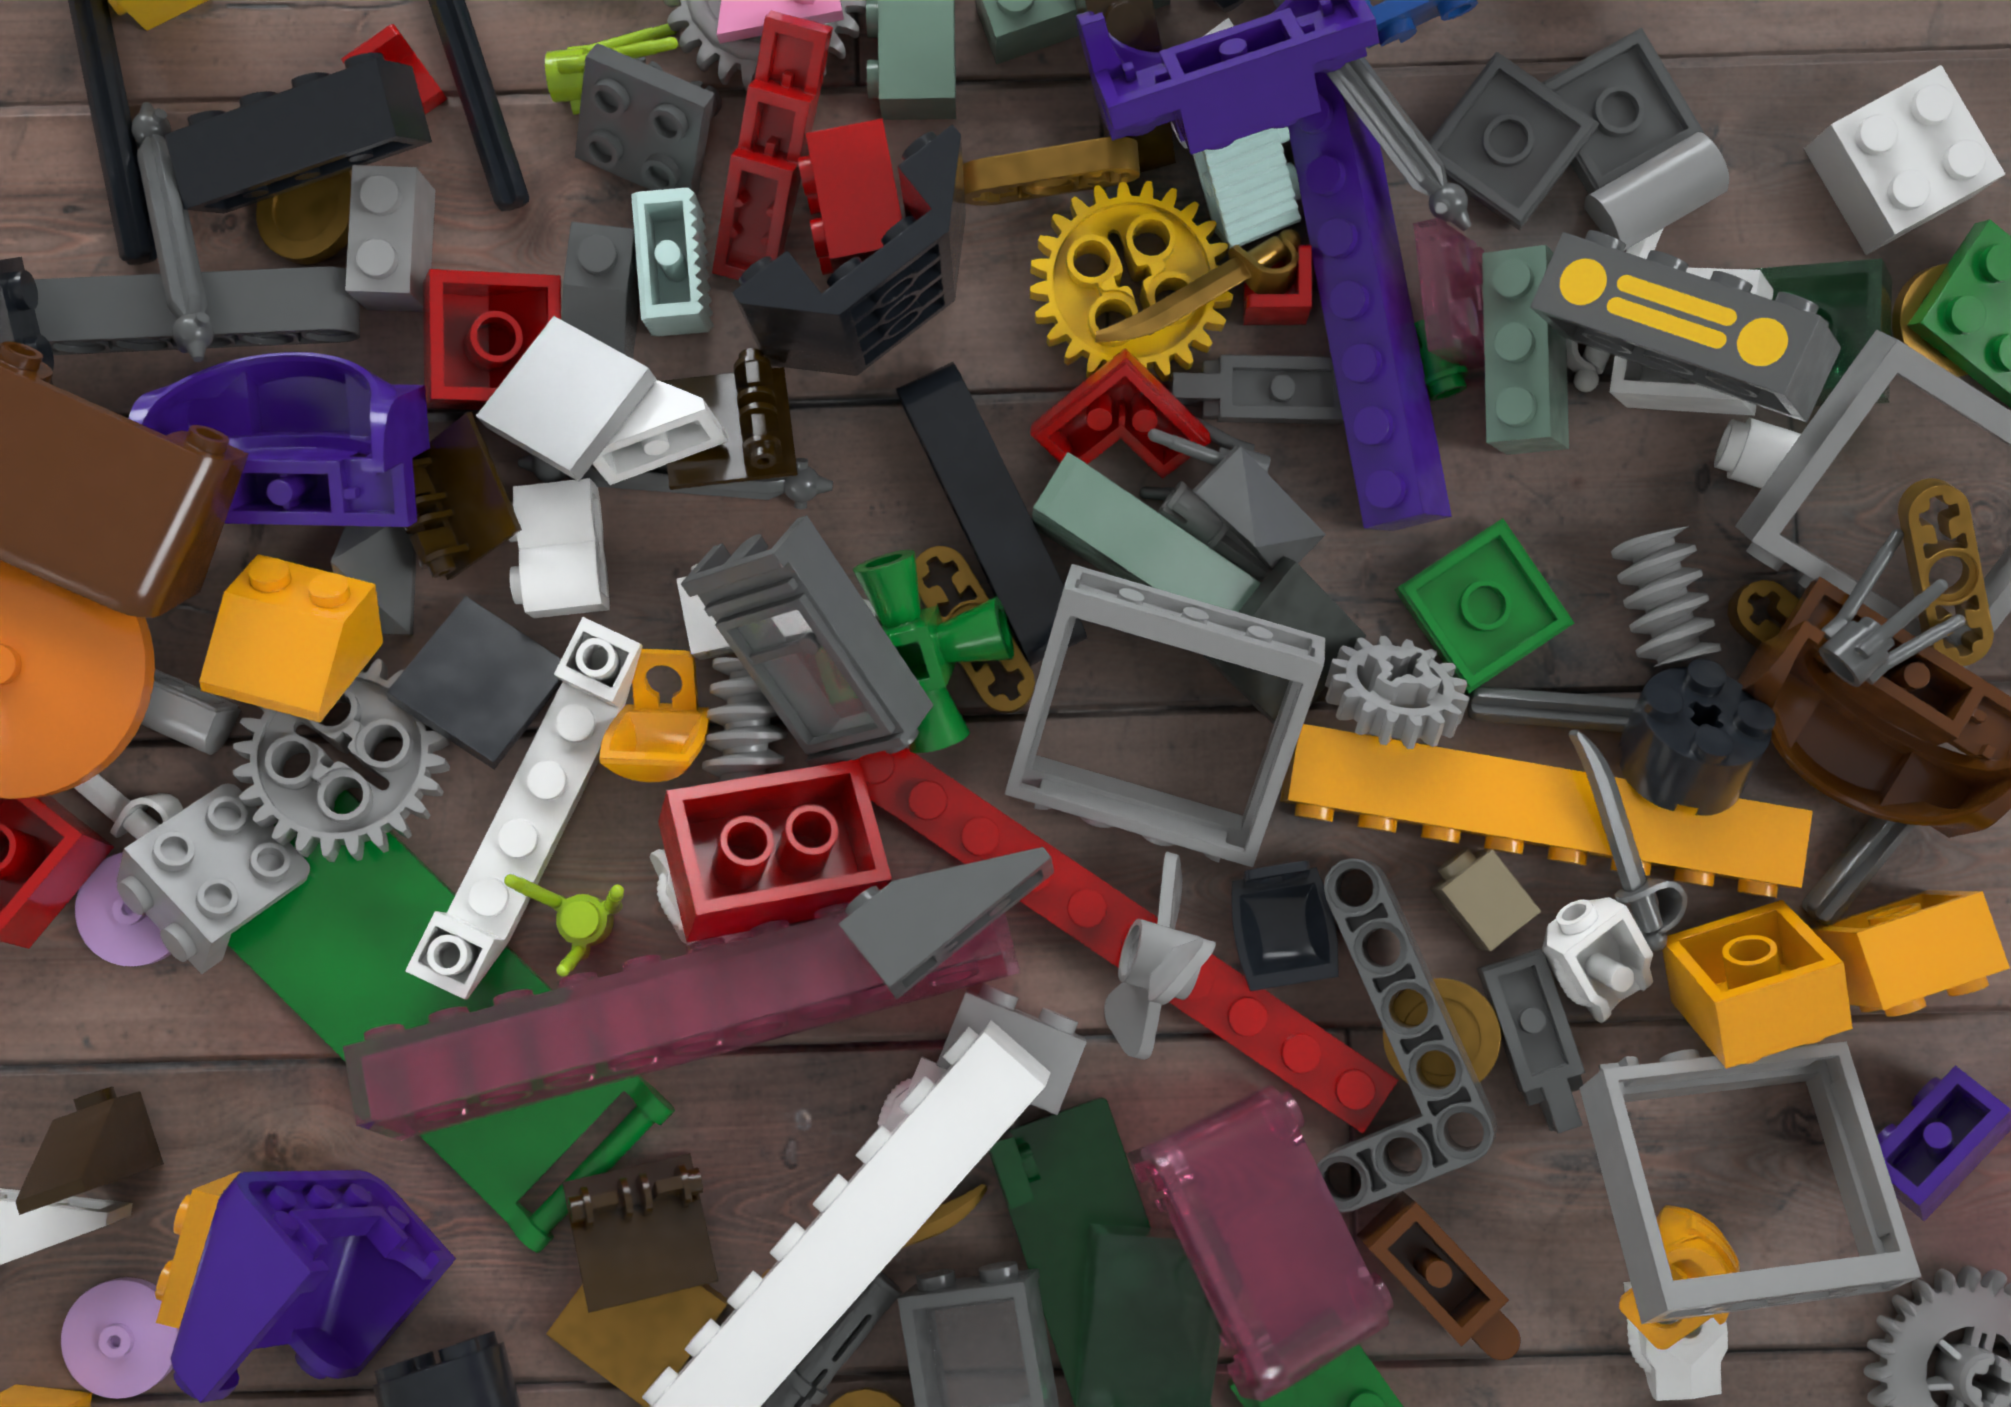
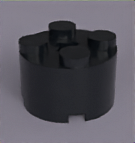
[1619,659,1776,816]
[373,1331,521,1407]

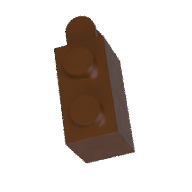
[1356,1191,1521,1360]

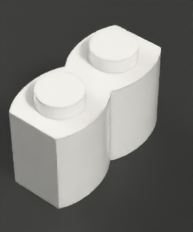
[509,478,610,618]

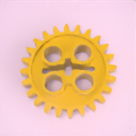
[1029,181,1233,382]

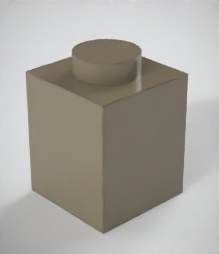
[1430,847,1541,951]

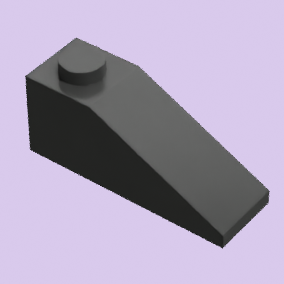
[562,222,640,359]
[839,847,1054,1000]

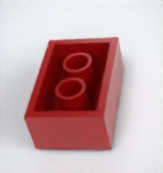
[658,759,892,943]

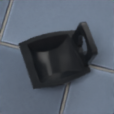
[1232,860,1339,992]

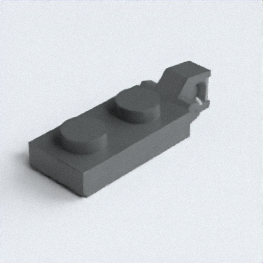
[1169,355,1344,425]
[1477,949,1585,1134]

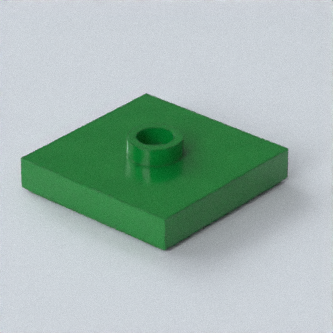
[1394,518,1574,695]

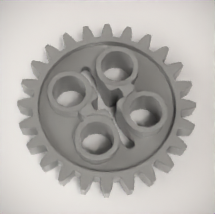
[233,658,450,862]

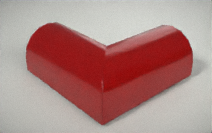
[1030,348,1211,479]

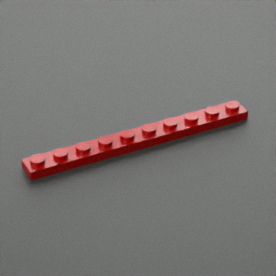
[858,747,1399,1134]

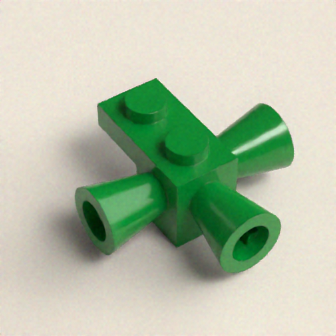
[816,550,1014,753]

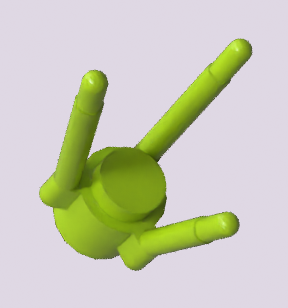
[545,23,678,115]
[504,874,624,977]

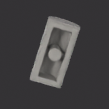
[1584,132,1729,251]
[141,669,241,755]

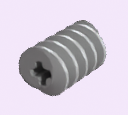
[1611,526,1722,667]
[702,657,788,782]

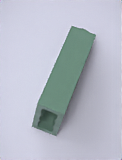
[1032,452,1261,612]

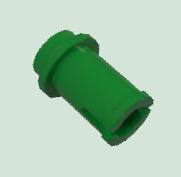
[1414,315,1469,401]

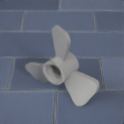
[1104,851,1216,1060]

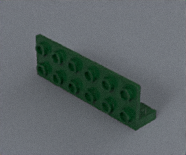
[988,1097,1212,1407]

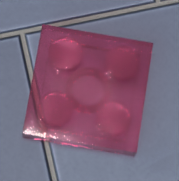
[1413,218,1485,370]

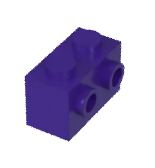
[1877,1065,2011,1221]

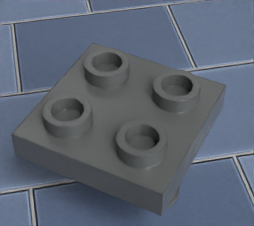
[575,43,722,195]

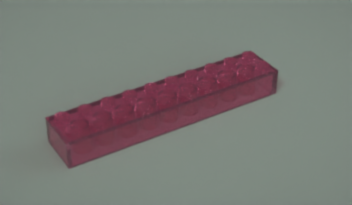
[343,903,1021,1141]

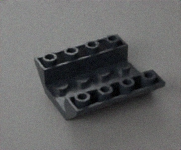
[732,124,966,376]

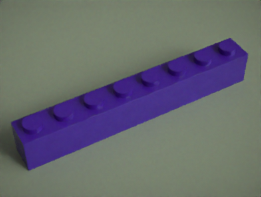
[1288,73,1452,531]

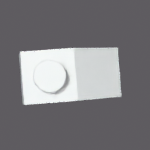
[593,380,728,485]

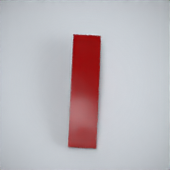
[712,10,833,281]

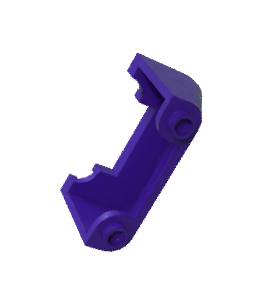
[170,1170,456,1403]

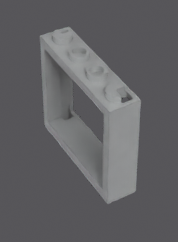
[1735,330,2011,668]
[1005,564,1325,867]
[1579,1041,1922,1324]

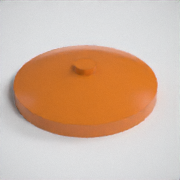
[0,560,155,799]

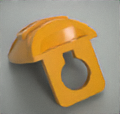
[599,649,710,782]
[1619,1205,1740,1350]

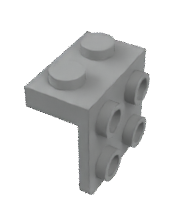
[116,783,310,974]

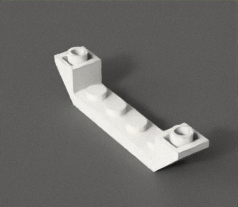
[405,617,643,999]

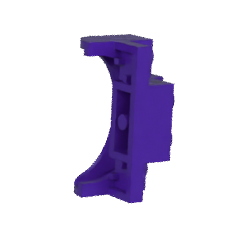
[1076,0,1379,155]
[128,352,430,527]

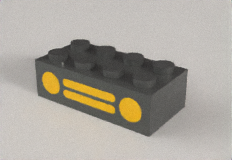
[1530,230,1841,423]

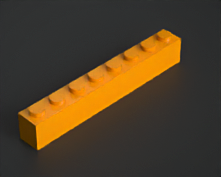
[1280,724,1813,898]

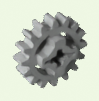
[1325,636,1469,749]

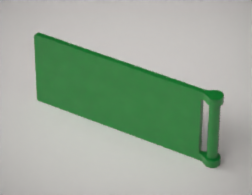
[228,789,675,1253]

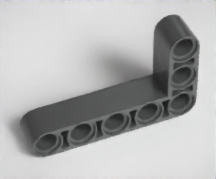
[1311,858,1498,1213]

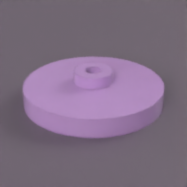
[75,852,171,966]
[61,1277,179,1399]

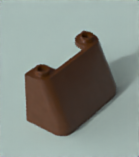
[0,341,249,618]

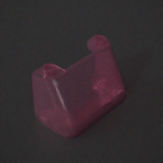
[1126,1085,1394,1401]

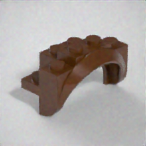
[1737,577,2011,838]

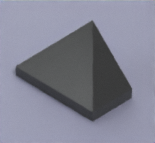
[1192,444,1326,571]
[331,514,418,635]

